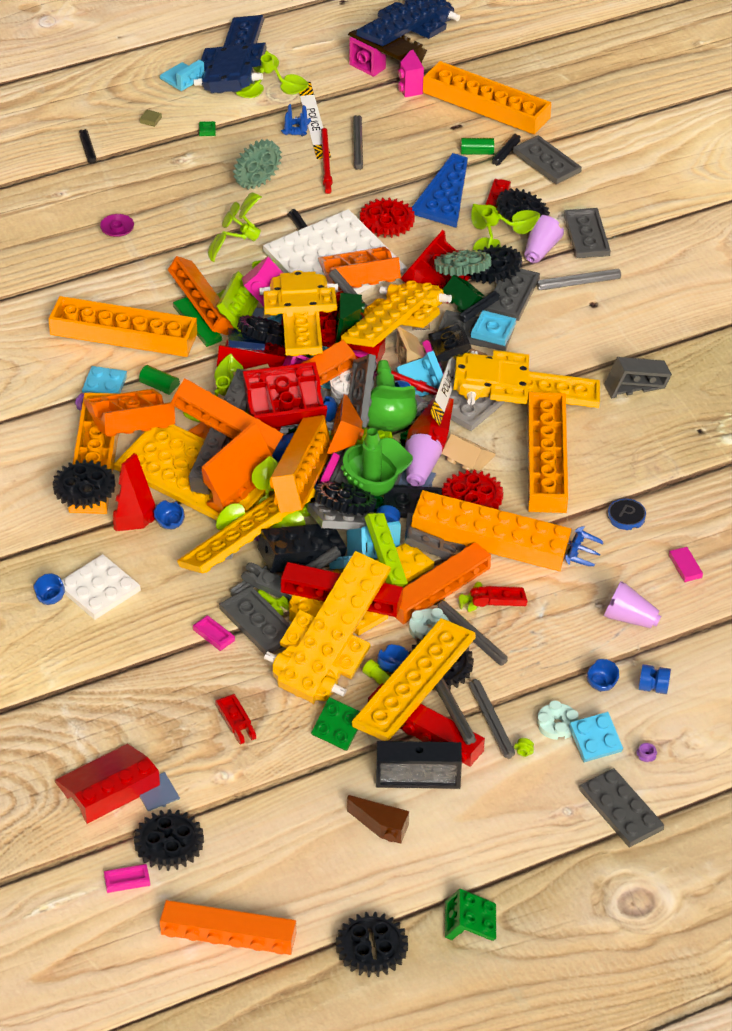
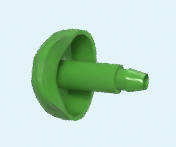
[367,360,417,432]
[341,428,413,496]

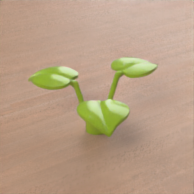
[236,50,309,98]
[208,192,262,262]
[471,204,540,252]
[183,354,248,422]
[216,456,306,530]

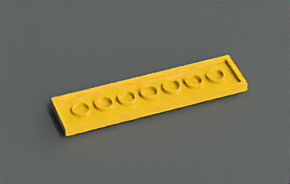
[177,488,315,574]
[352,618,476,741]

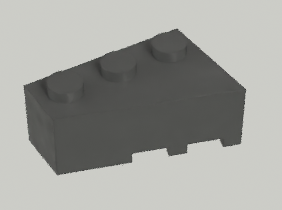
[604,357,672,399]

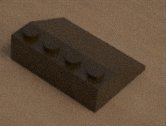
[348,28,427,64]

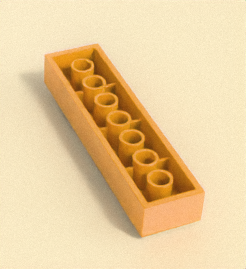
[423,61,551,135]
[49,296,197,357]
[528,392,568,513]
[68,393,119,514]
[270,415,330,513]
[411,490,572,571]

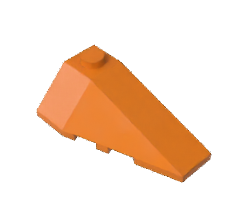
[327,394,364,454]

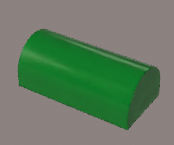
[461,138,494,155]
[139,365,180,395]

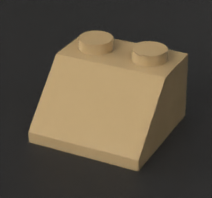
[396,327,425,365]
[442,434,496,472]

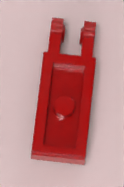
[470,586,528,607]
[215,694,257,745]

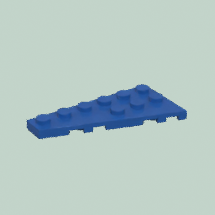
[412,153,468,228]

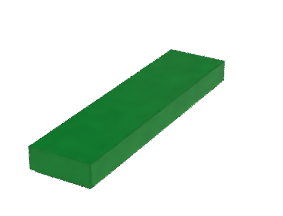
[173,297,222,347]

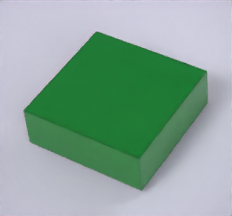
[199,121,216,136]

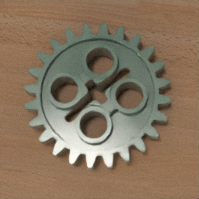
[233,139,282,190]
[434,250,491,276]

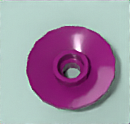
[100,214,134,237]

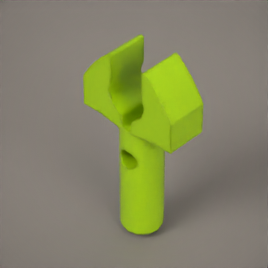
[458,582,483,612]
[257,589,289,615]

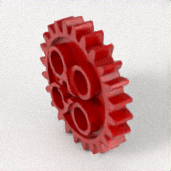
[360,197,415,238]
[442,469,504,510]

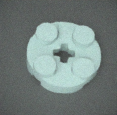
[409,608,449,640]
[537,701,579,740]

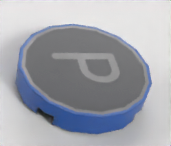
[608,499,646,530]

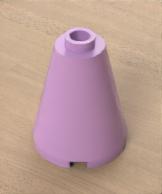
[524,215,564,263]
[405,434,442,486]
[604,581,661,629]

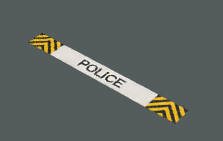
[299,82,331,159]
[430,354,462,426]

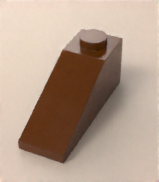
[347,795,409,844]

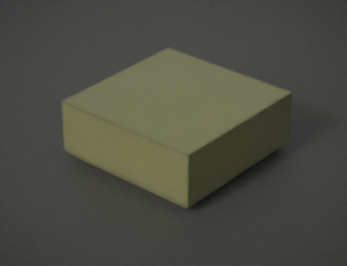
[140,110,162,127]

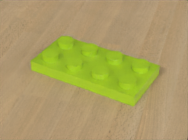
[216,271,259,332]

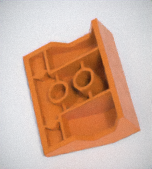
[318,247,401,291]
[84,389,175,437]
[202,422,273,513]

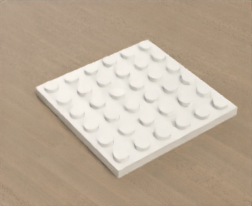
[263,209,407,294]

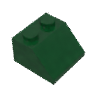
[442,275,485,313]
[335,292,365,343]

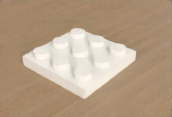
[62,554,141,620]

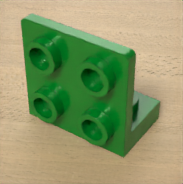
[311,697,360,751]
[445,889,496,941]

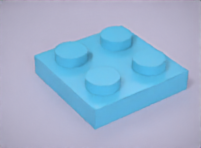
[471,310,516,346]
[82,366,127,394]
[569,712,623,762]

